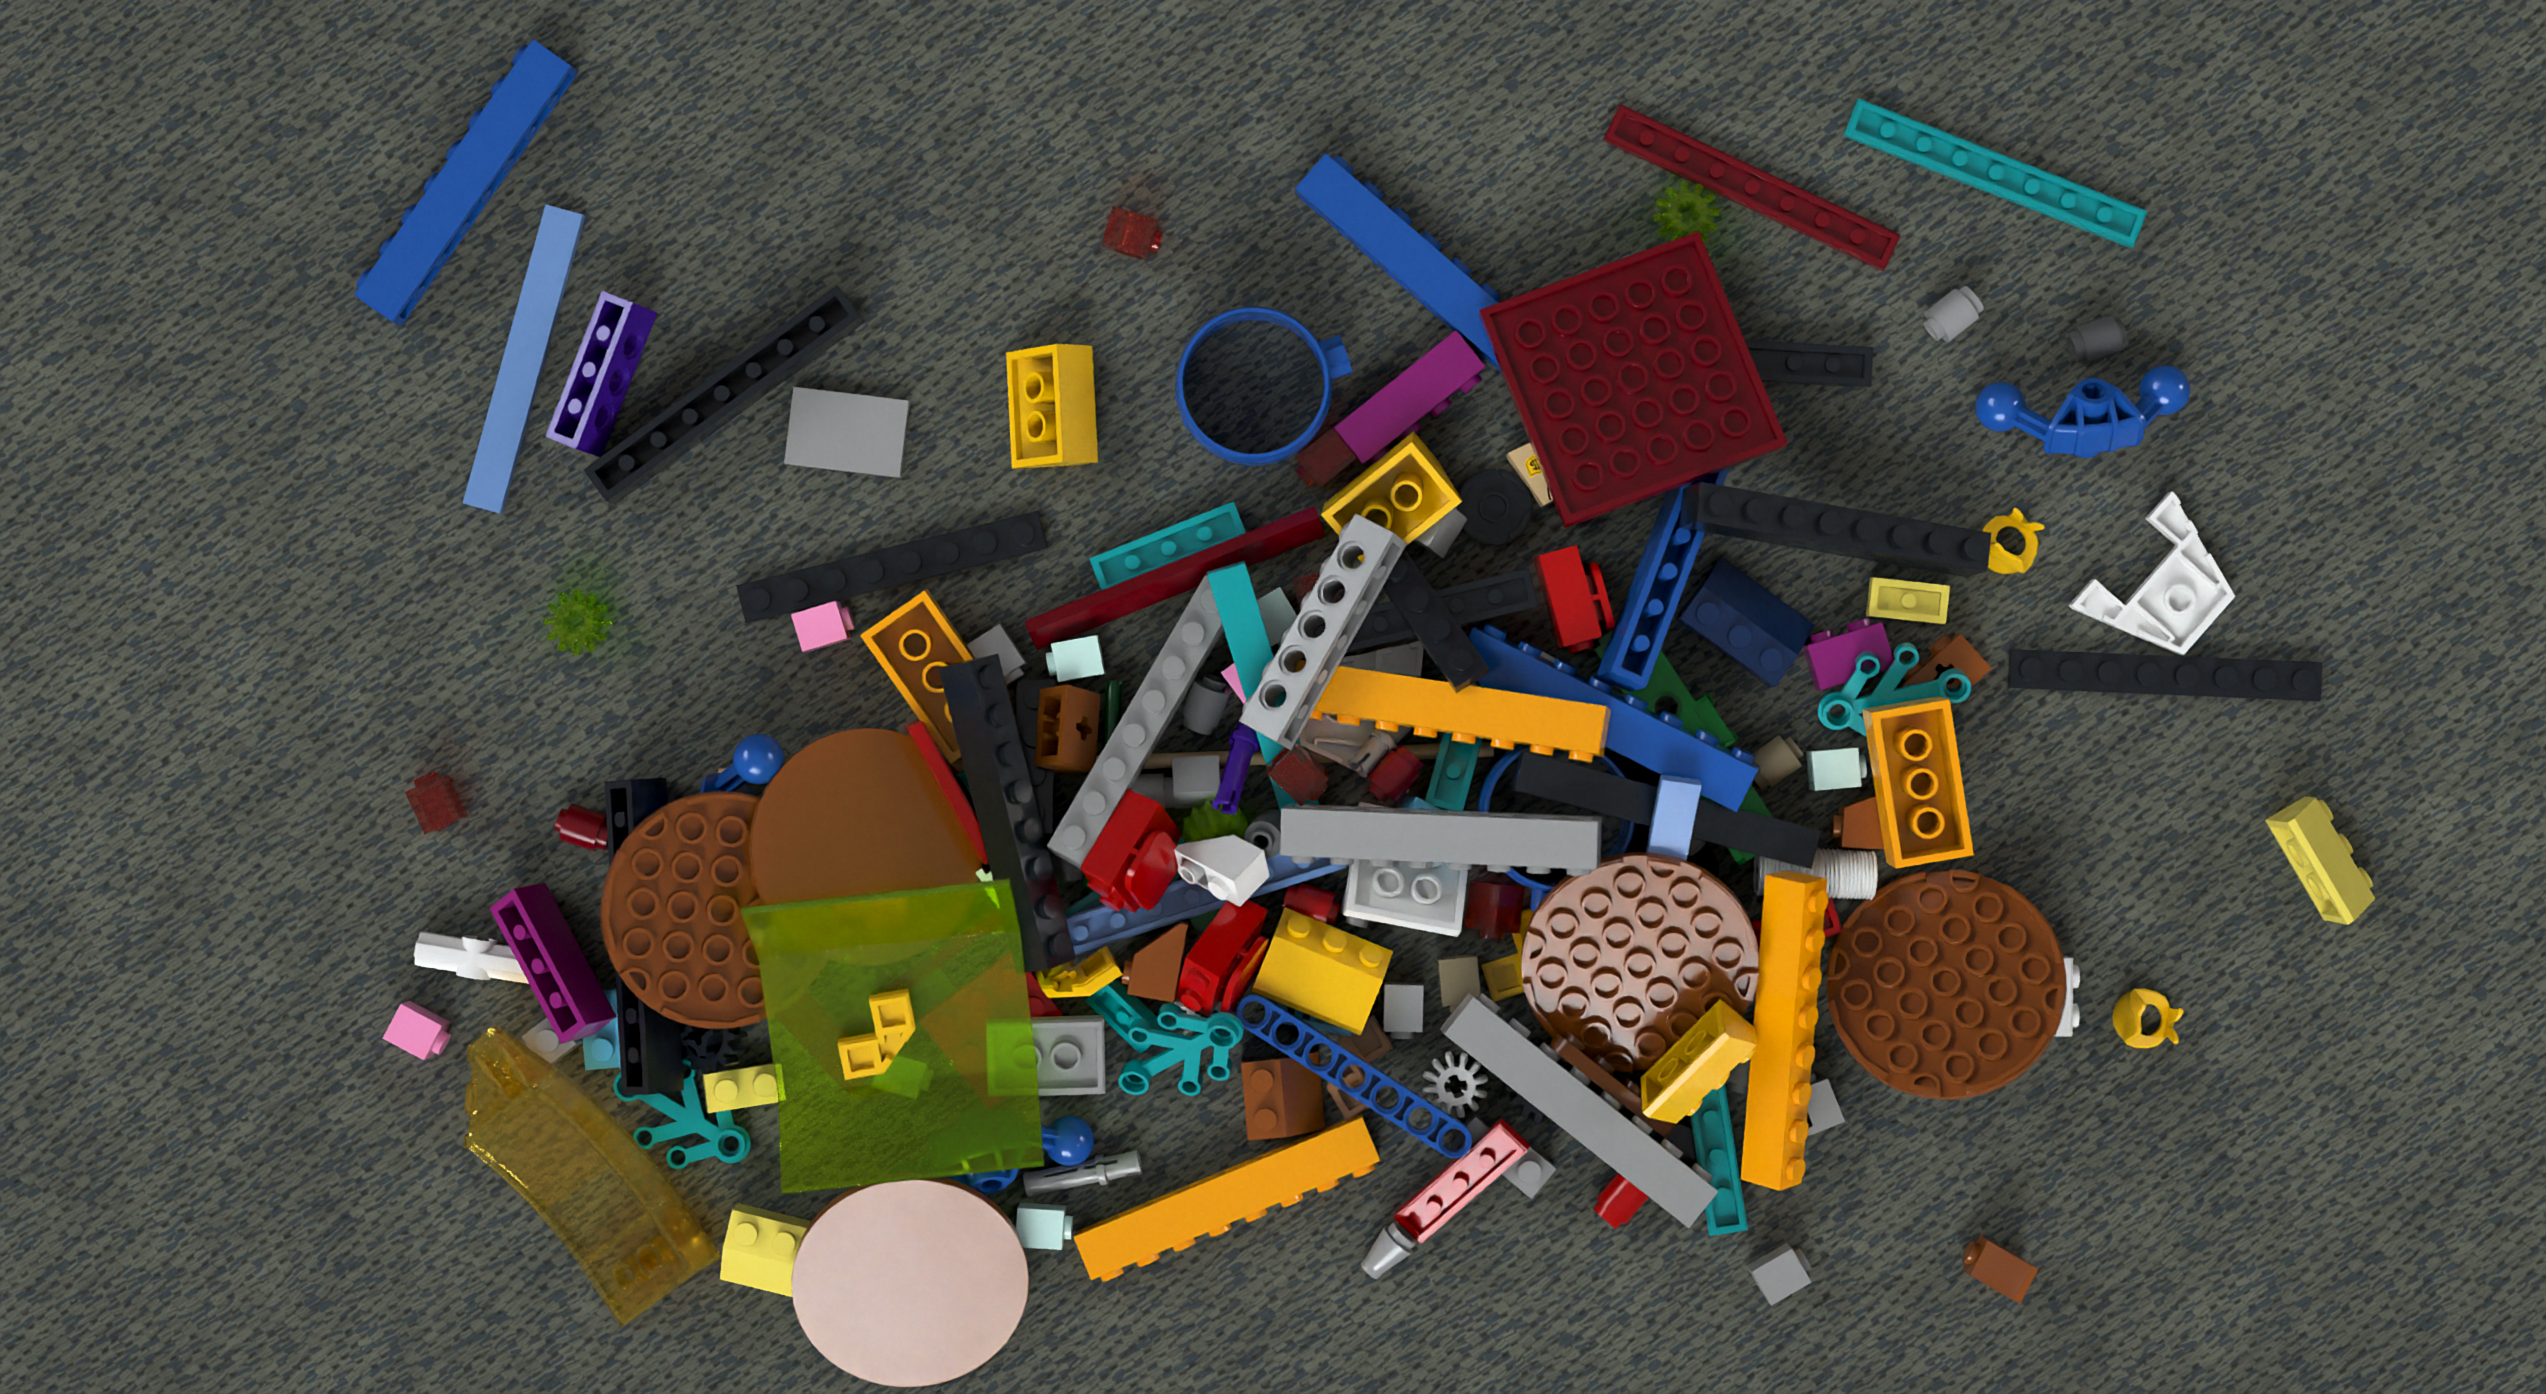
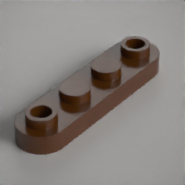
[1548,1032,1675,1138]

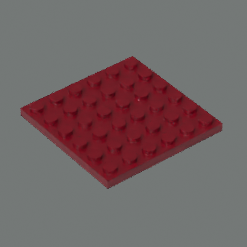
[1479,231,1788,528]

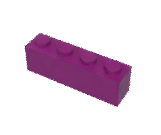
[1333,330,1485,467]
[489,883,617,1044]

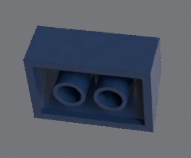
[1675,557,1815,687]

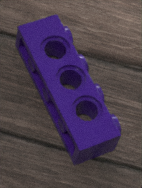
[545,291,657,457]

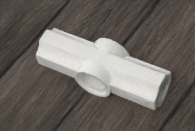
[414,931,529,984]

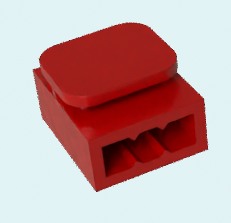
[1533,545,1615,653]
[1080,789,1183,914]
[1175,899,1268,1017]

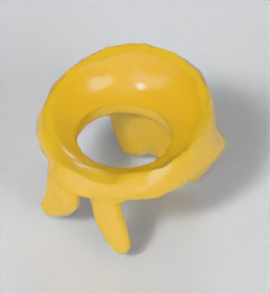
[1982,508,2045,574]
[2112,988,2184,1048]

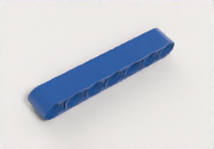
[1237,993,1472,1158]

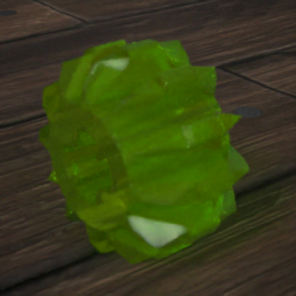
[1652,181,1720,243]
[543,589,612,655]
[1183,800,1249,843]

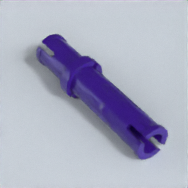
[1212,704,1260,814]

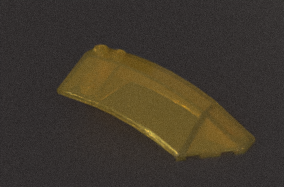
[463,1025,721,1327]

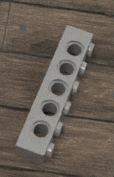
[1239,513,1407,750]

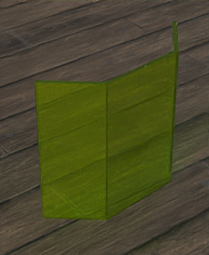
[741,879,1044,1194]

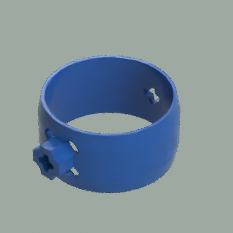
[1174,306,1353,466]
[1477,744,1636,911]

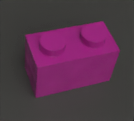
[1802,618,1894,690]

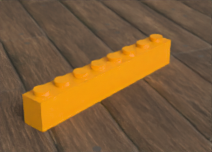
[1295,660,1611,762]
[1741,870,1828,1191]
[1073,1113,1380,1282]

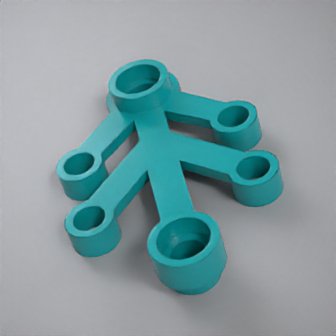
[1817,642,1971,736]
[1118,1003,1244,1096]
[613,1059,751,1169]

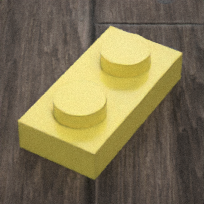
[1866,577,1950,625]
[702,1062,786,1113]

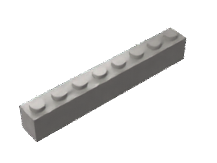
[1047,575,1224,869]
[1280,803,1602,876]
[1440,992,1718,1228]

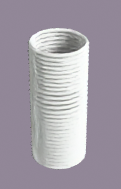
[1753,848,1878,900]

